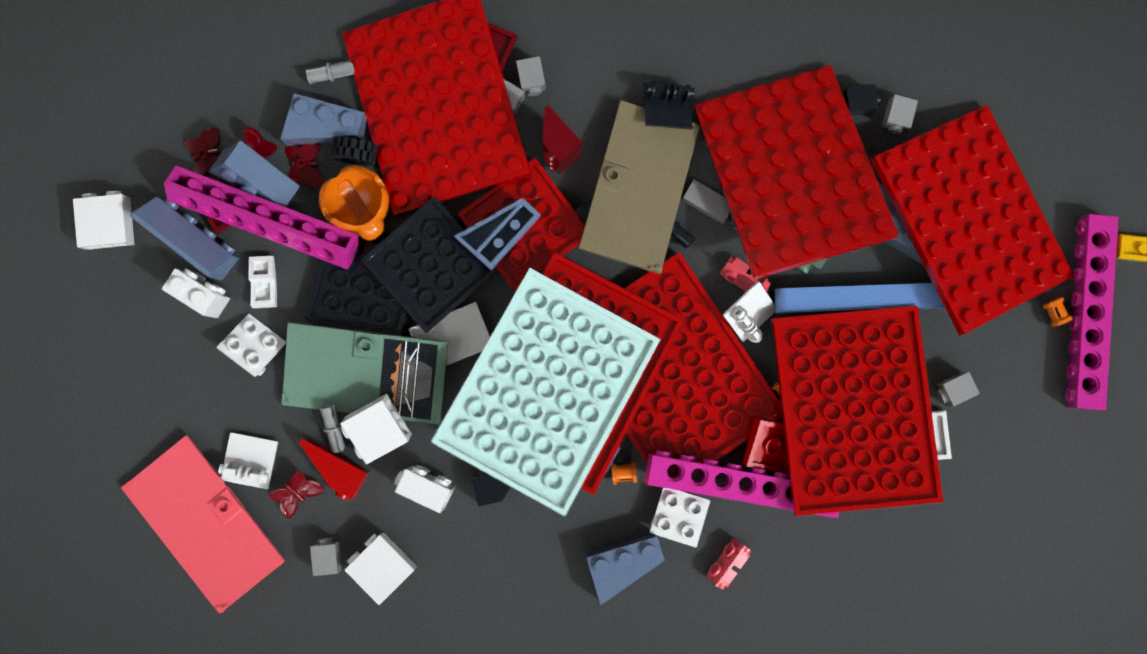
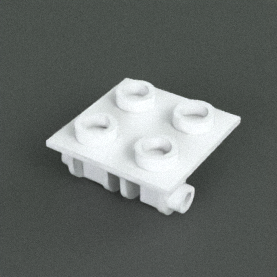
[723,281,775,343]
[216,314,286,377]
[218,432,278,489]
[649,488,710,547]

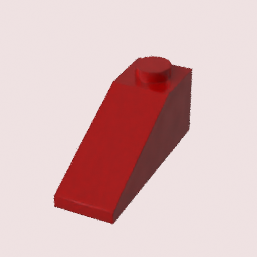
[299,437,370,500]

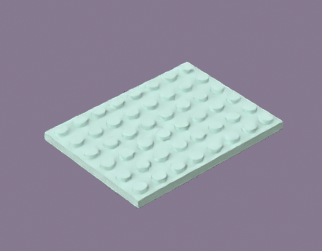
[431,268,660,516]

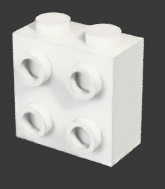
[73,191,135,250]
[162,268,230,318]
[340,393,412,464]
[394,464,455,513]
[345,532,417,605]

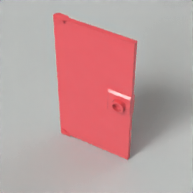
[121,435,286,614]

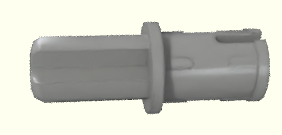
[306,61,354,84]
[319,404,345,453]

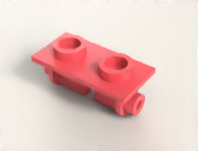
[719,256,771,293]
[705,537,751,590]

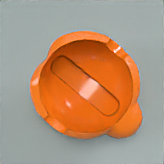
[319,165,389,241]

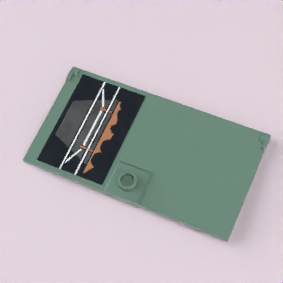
[282,322,449,425]

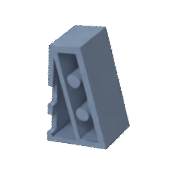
[280,94,367,146]
[208,140,300,207]
[454,198,541,271]
[586,534,664,606]

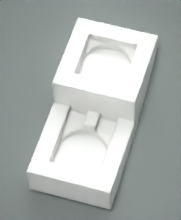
[248,256,277,308]

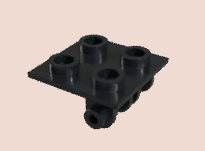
[643,81,695,130]

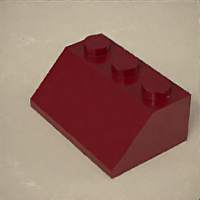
[543,105,582,175]

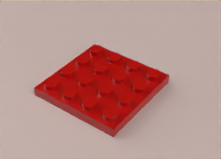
[458,158,585,292]

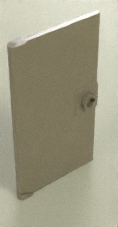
[579,100,700,274]

